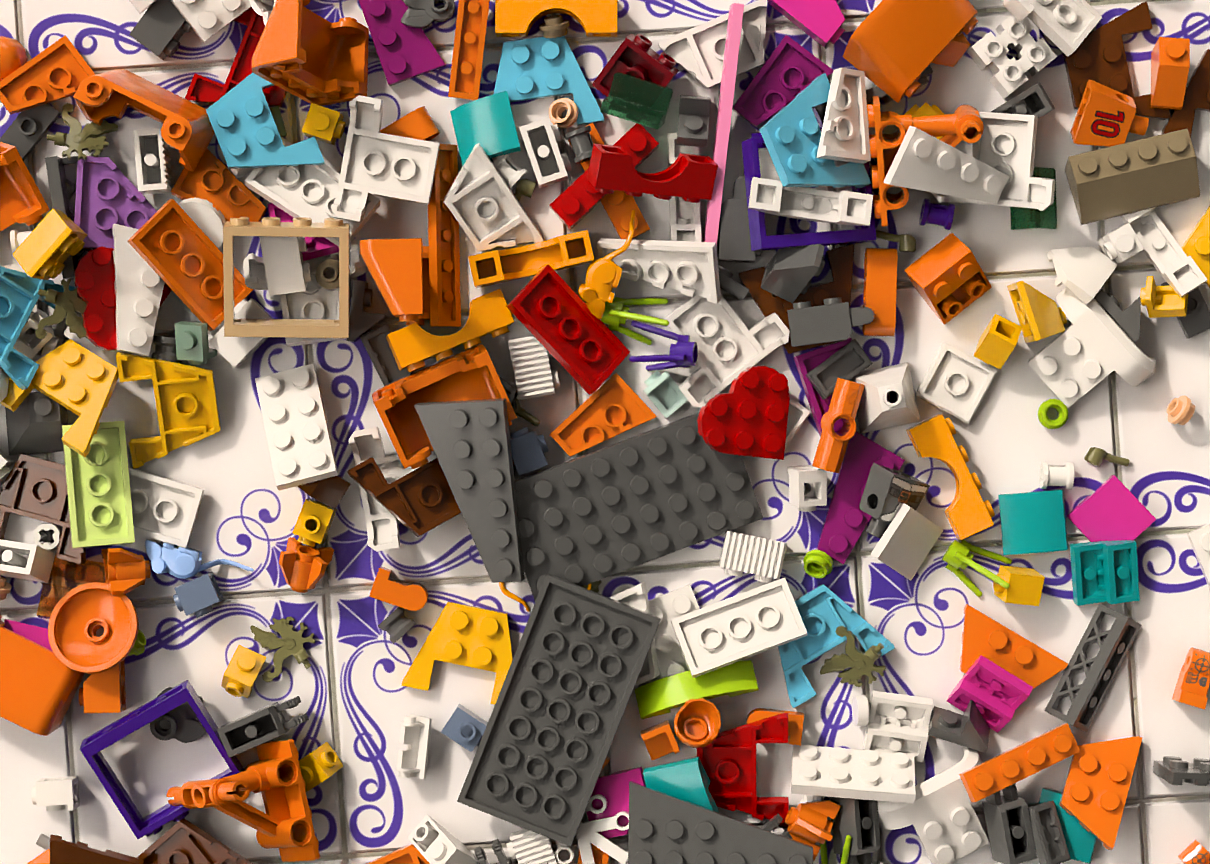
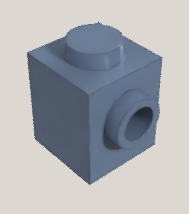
[510,427,549,476]
[173,572,224,618]
[441,704,488,752]

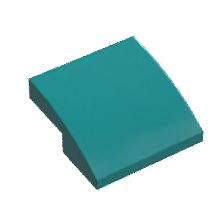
[450,91,521,166]
[998,489,1068,555]
[1070,540,1140,606]
[643,757,720,813]
[1035,788,1097,863]

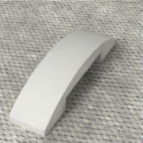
[668,133,702,242]
[748,177,873,226]
[1120,207,1208,298]

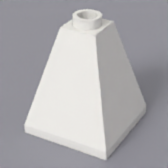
[851,362,920,434]

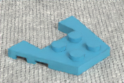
[494,36,604,125]
[206,73,325,169]
[759,73,871,188]
[0,266,76,390]
[778,584,895,708]

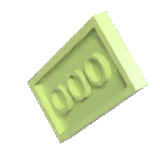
[62,421,135,548]

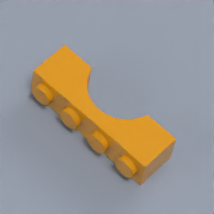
[495,0,617,37]
[468,230,594,288]
[386,289,514,373]
[906,414,995,540]

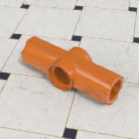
[812,378,865,473]

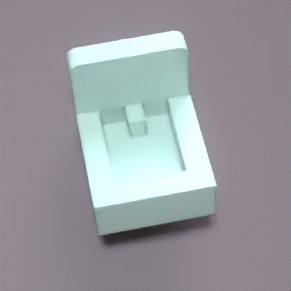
[643,370,688,419]

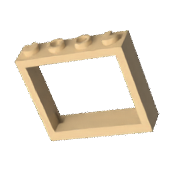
[223,217,350,338]

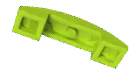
[635,660,759,720]

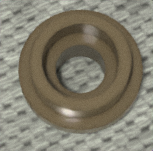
[539,15,570,38]
[315,259,339,290]

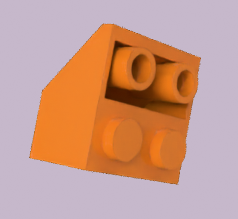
[904,233,992,325]

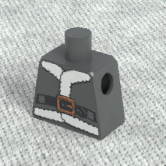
[859,463,930,538]

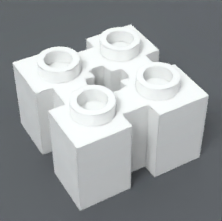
[967,15,1057,99]

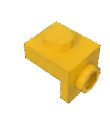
[1140,276,1188,318]
[221,645,266,698]
[299,742,343,792]

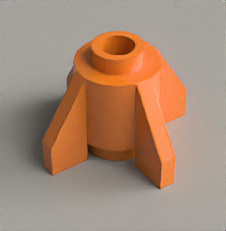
[279,537,334,593]
[101,548,151,596]
[785,800,841,861]

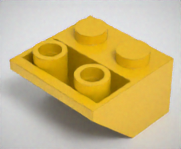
[12,208,88,280]

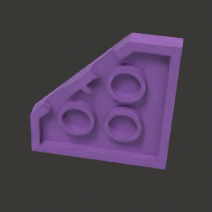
[74,156,157,249]

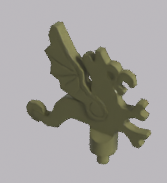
[47,103,118,161]
[35,279,88,339]
[250,617,315,682]
[820,626,886,687]

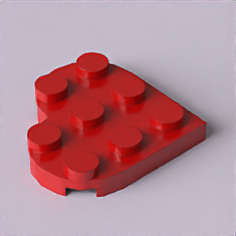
[74,246,171,351]
[697,366,790,460]

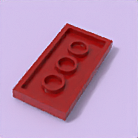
[506,264,630,395]

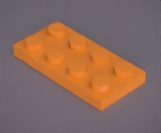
[127,199,254,331]

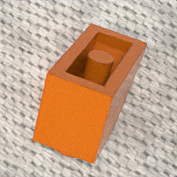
[1151,37,1190,110]
[79,659,126,713]

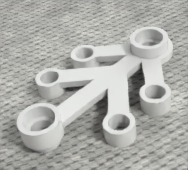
[555,794,629,864]

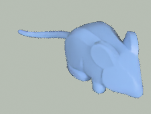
[145,539,254,579]

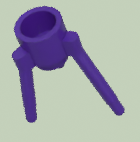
[629,321,698,371]

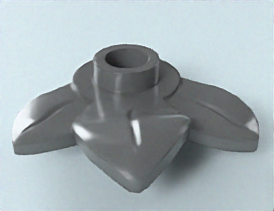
[401,0,455,28]
[150,687,206,743]

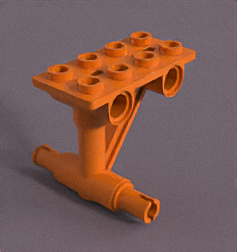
[867,96,984,227]
[166,739,320,862]

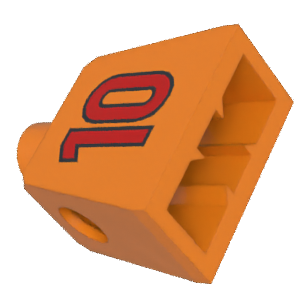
[1070,80,1149,147]

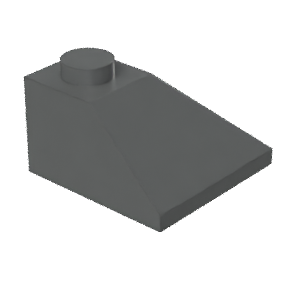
[5,392,68,456]

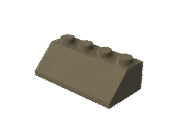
[1065,128,1200,225]

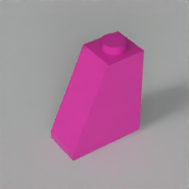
[768,0,845,47]

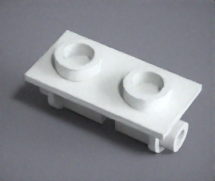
[396,714,432,779]

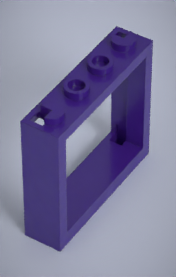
[741,128,876,251]
[80,680,244,839]

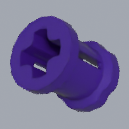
[919,198,955,230]

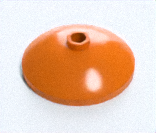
[48,582,139,674]

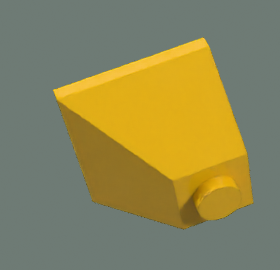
[1007,281,1067,343]

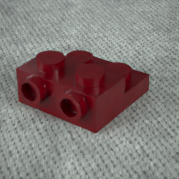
[592,33,679,122]

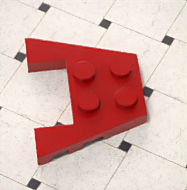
[185,7,287,107]
[697,713,789,827]

